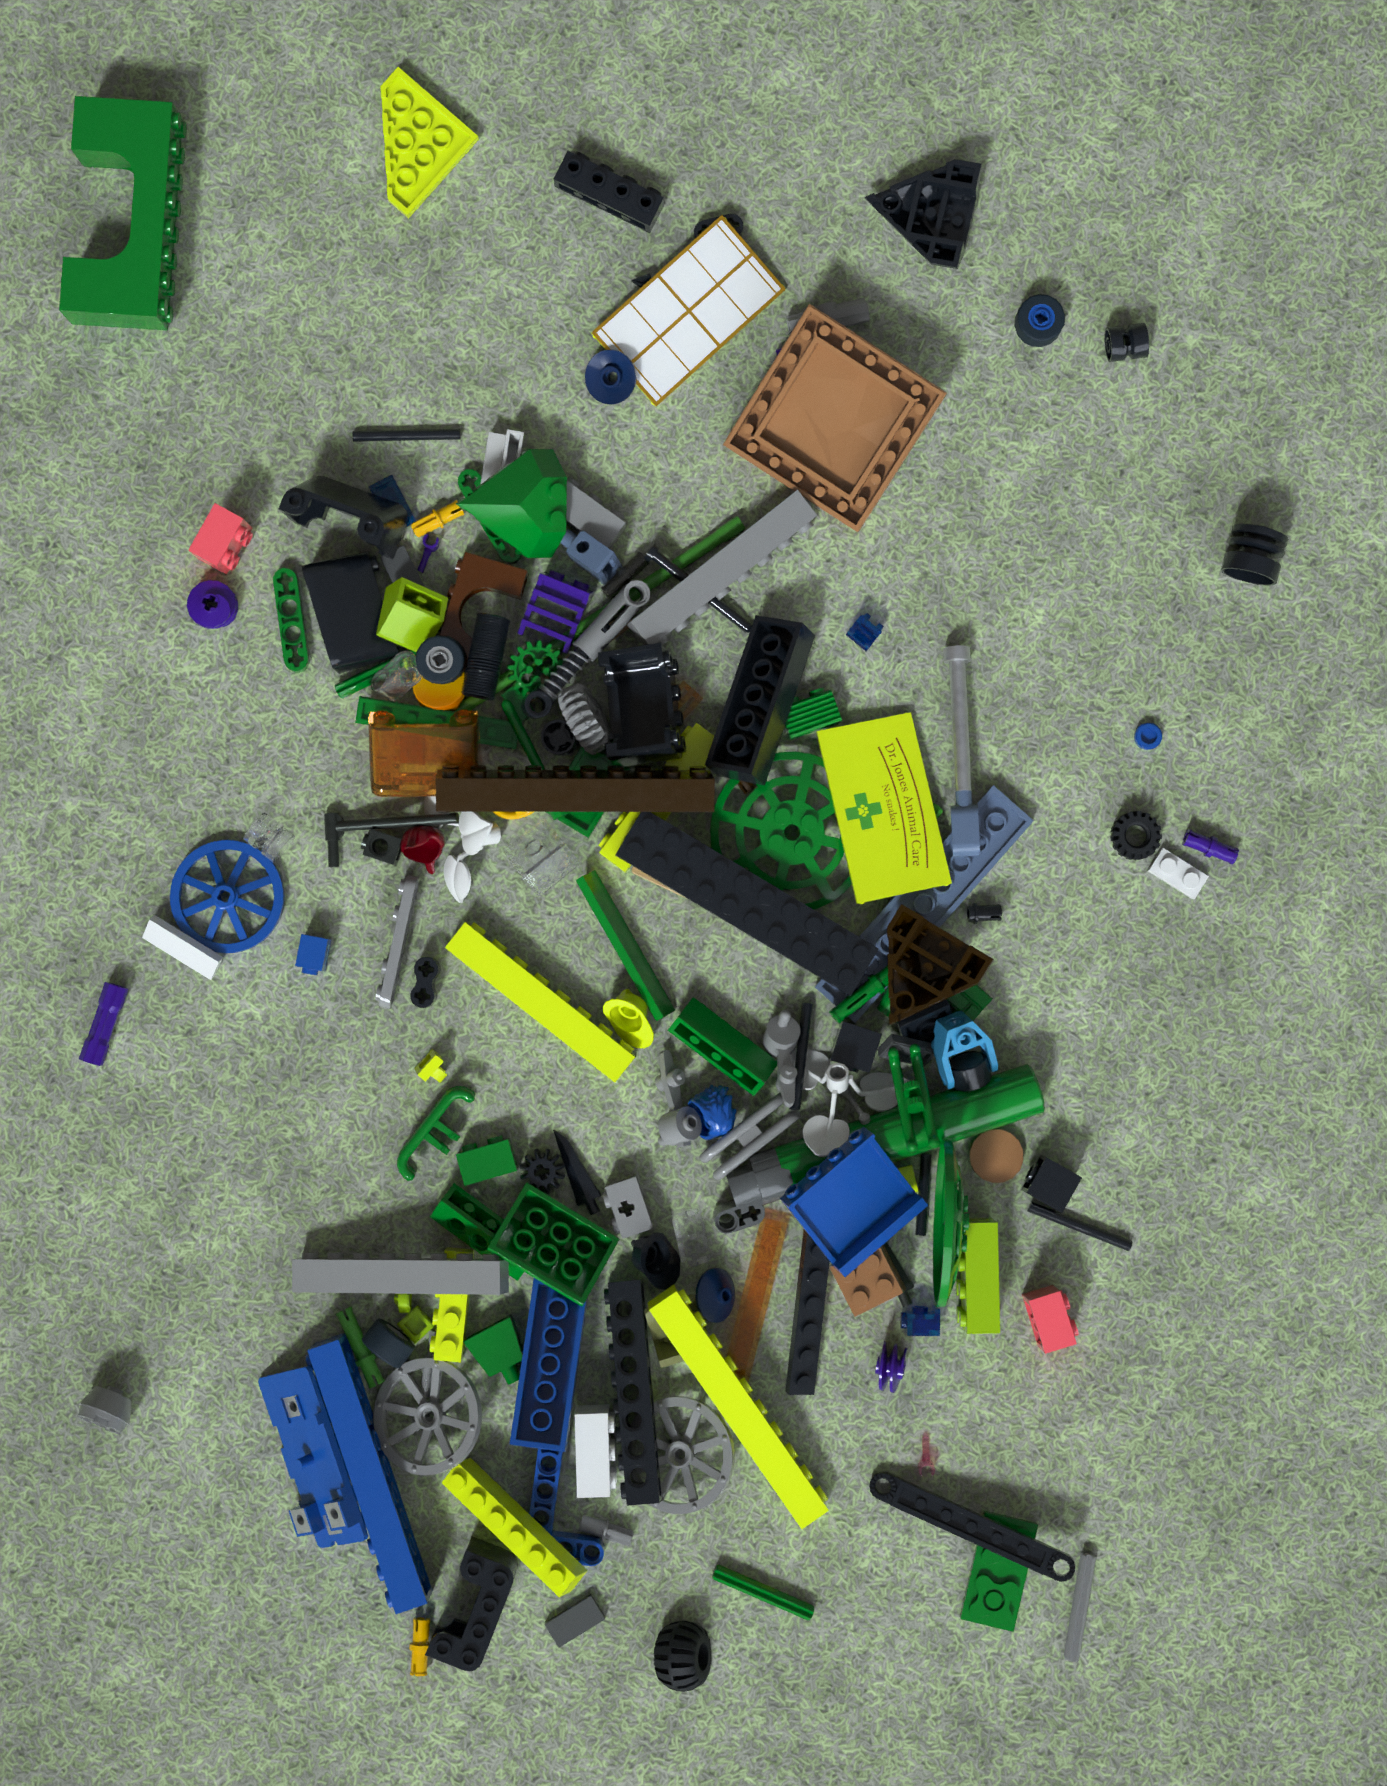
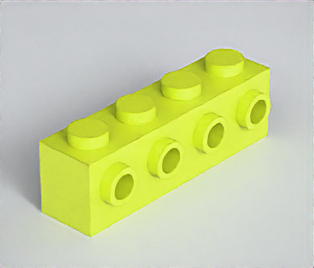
[430,1247,474,1363]

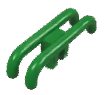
[888,1043,940,1153]
[397,1086,475,1181]

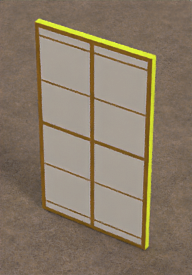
[591,215,786,407]

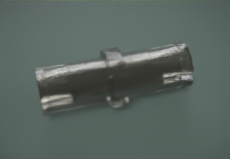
[600,551,650,600]

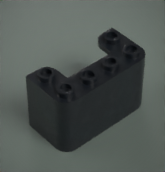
[598,643,686,767]
[425,1536,518,1672]

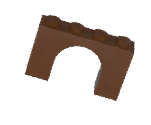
[438,552,529,668]

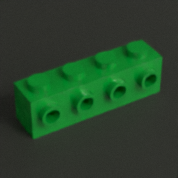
[668,997,777,1096]

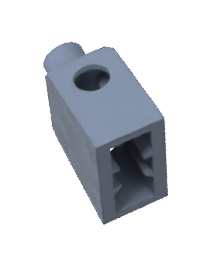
[561,530,622,587]

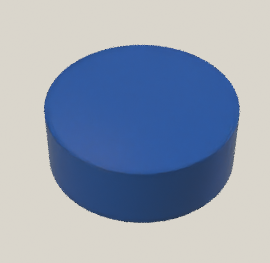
[1134,723,1162,750]

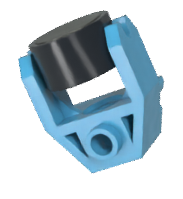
[931,1010,998,1091]

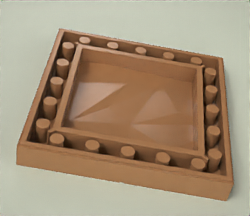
[723,304,948,532]

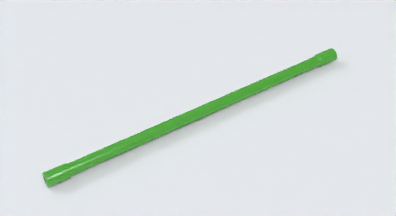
[433,516,745,737]

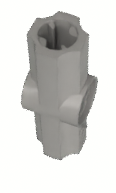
[786,298,870,335]

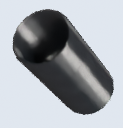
[461,613,511,700]

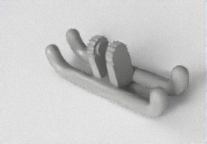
[700,1093,801,1180]

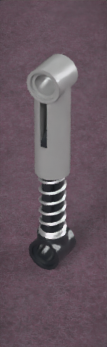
[521,580,650,719]

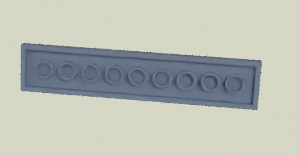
[815,785,1034,1023]

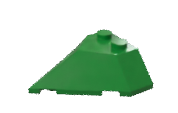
[456,449,567,558]

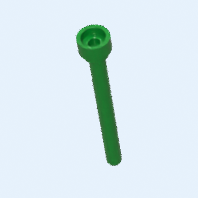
[501,699,570,821]

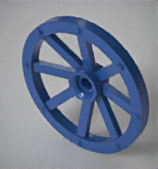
[170,840,285,953]

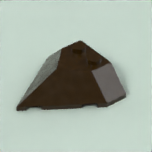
[887,904,994,1025]

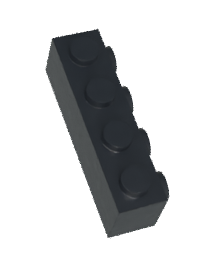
[553,151,664,233]

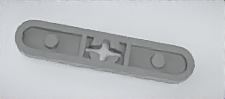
[375,875,419,1009]

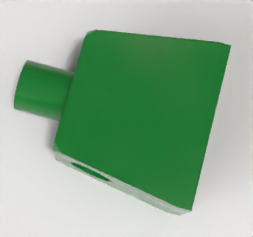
[463,1314,523,1385]

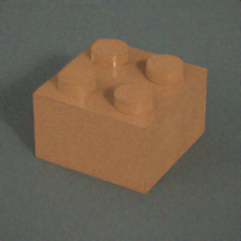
[830,1244,906,1317]

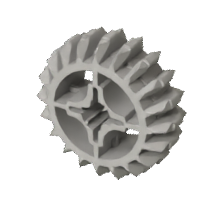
[558,683,611,755]

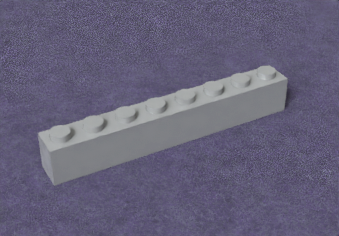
[627,490,817,645]
[292,1252,509,1295]

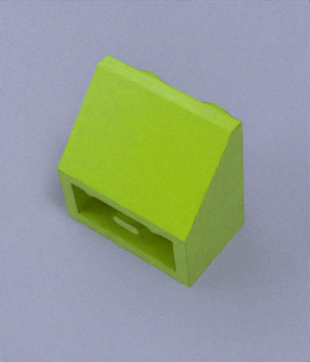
[376,577,448,652]

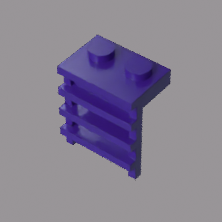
[518,569,594,654]

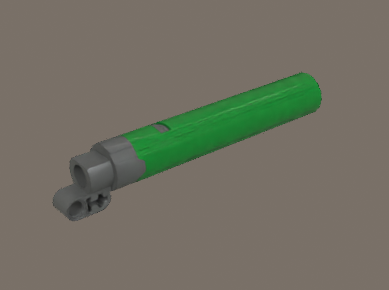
[713,1064,1045,1234]

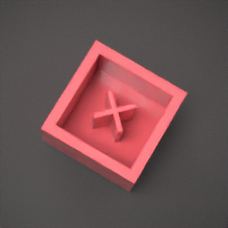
[188,503,253,575]
[1022,1285,1079,1354]

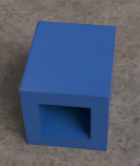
[295,934,331,976]

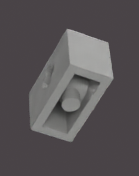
[602,1175,654,1239]

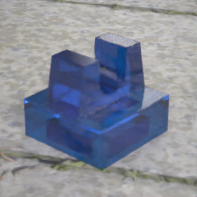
[846,613,884,652]

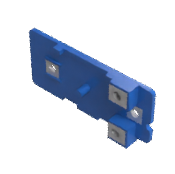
[258,1366,368,1548]

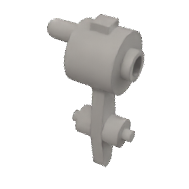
[762,1010,800,1107]
[655,1050,702,1148]

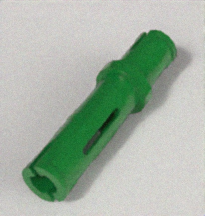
[829,965,888,1024]

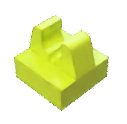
[414,1049,447,1083]

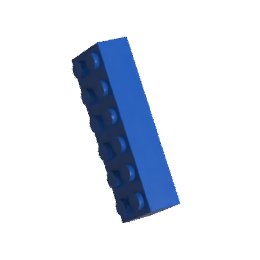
[510,1278,588,1452]

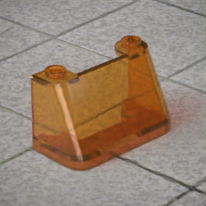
[368,710,482,797]

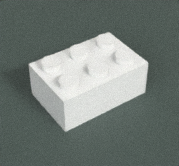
[575,1404,617,1498]

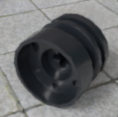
[1221,524,1289,586]

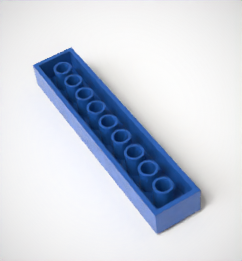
[306,1333,433,1614]

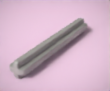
[1064,1552,1096,1662]

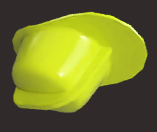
[603,989,654,1048]

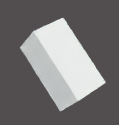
[481,429,524,484]

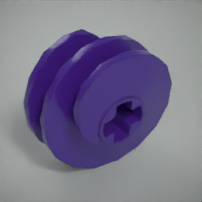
[187,580,238,629]
[875,1341,908,1393]

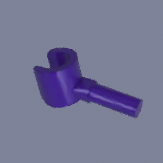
[417,533,439,573]

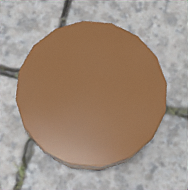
[969,1129,1023,1183]

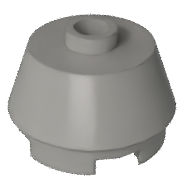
[77,1386,132,1435]

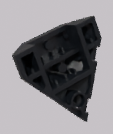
[865,159,982,269]

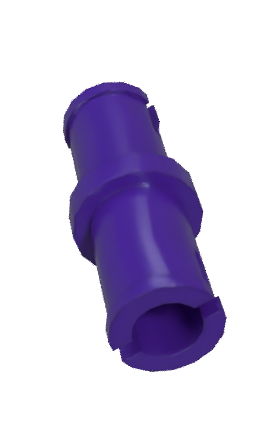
[1182,829,1239,865]

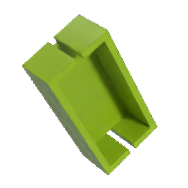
[955,1218,1000,1334]

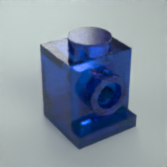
[900,1305,940,1336]

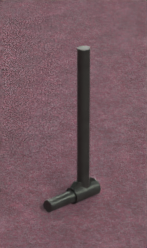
[324,813,459,868]

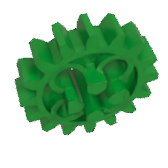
[506,640,563,699]

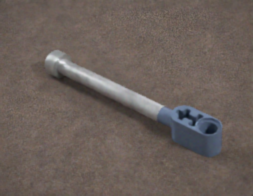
[943,645,980,857]

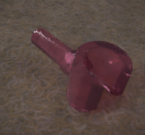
[918,1436,935,1477]

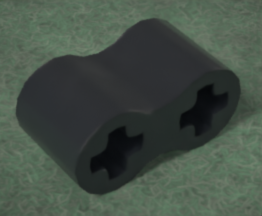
[410,957,441,1008]

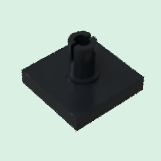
[896,999,952,1043]

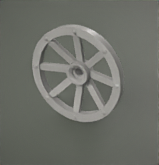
[373,1358,482,1475]
[630,1396,735,1514]

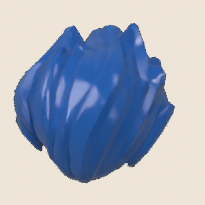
[688,1085,737,1140]

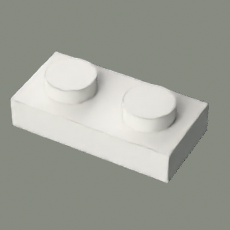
[1148,848,1209,899]

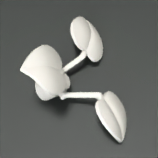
[424,783,501,903]
[791,1048,909,1157]

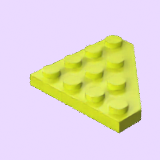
[380,67,479,219]

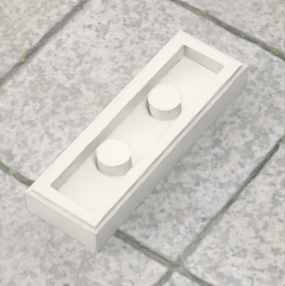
[142,915,223,980]

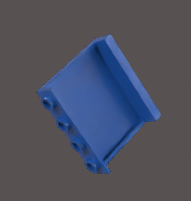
[780,1127,928,1277]

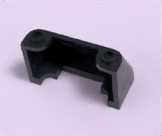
[278,476,409,560]
[302,552,403,674]

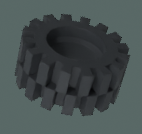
[1110,811,1162,860]

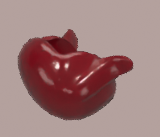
[401,825,445,874]

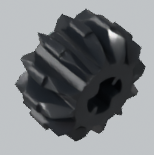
[520,1148,565,1194]

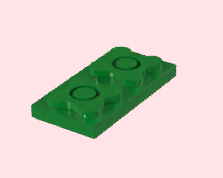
[960,1510,1038,1632]

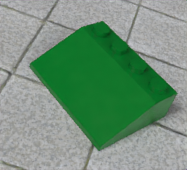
[487,1182,620,1307]

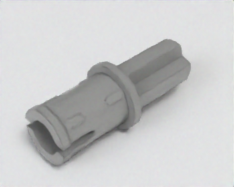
[578,1514,633,1546]

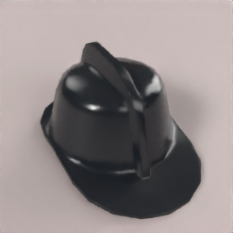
[631,1232,680,1290]

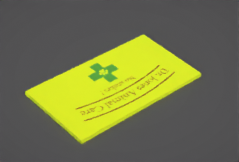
[816,712,952,904]

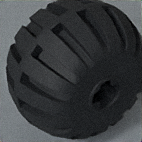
[653,1620,712,1692]

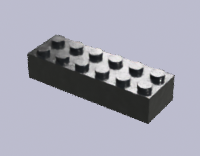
[705,615,815,786]

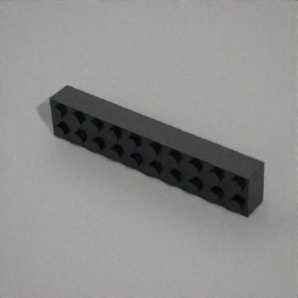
[615,812,879,996]

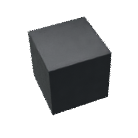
[828,1021,882,1073]
[1021,1155,1082,1213]

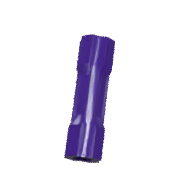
[79,982,129,1066]

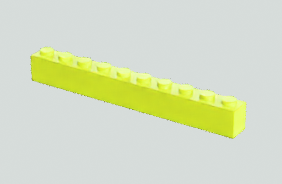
[647,1285,829,1529]

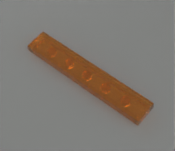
[727,1217,788,1382]

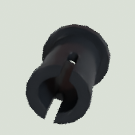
[967,903,1002,924]

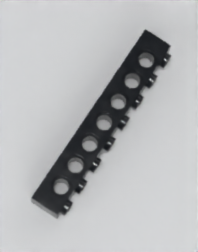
[604,1279,662,1506]

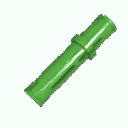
[336,1306,385,1389]

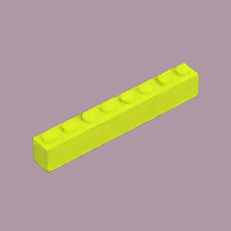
[445,922,636,1083]

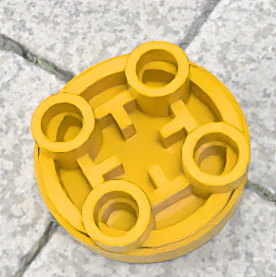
[413,661,465,711]

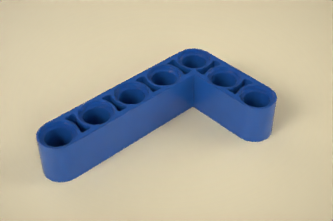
[529,1449,605,1566]

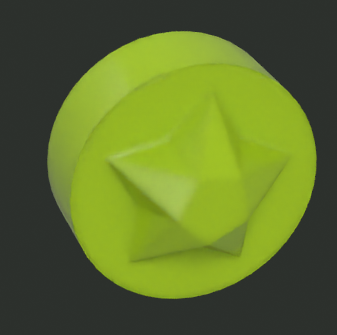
[394,1294,412,1313]

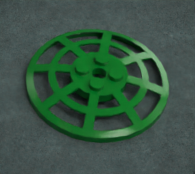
[710,751,852,910]
[933,1139,969,1307]

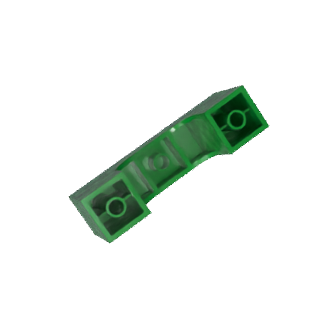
[59,96,187,331]

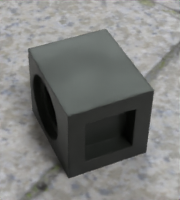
[361,829,402,866]

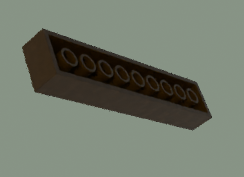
[436,765,715,812]

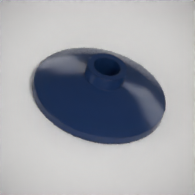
[585,350,637,405]
[695,1268,735,1323]

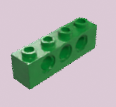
[430,1183,524,1281]

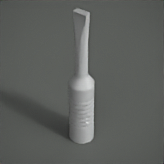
[420,1331,436,1397]

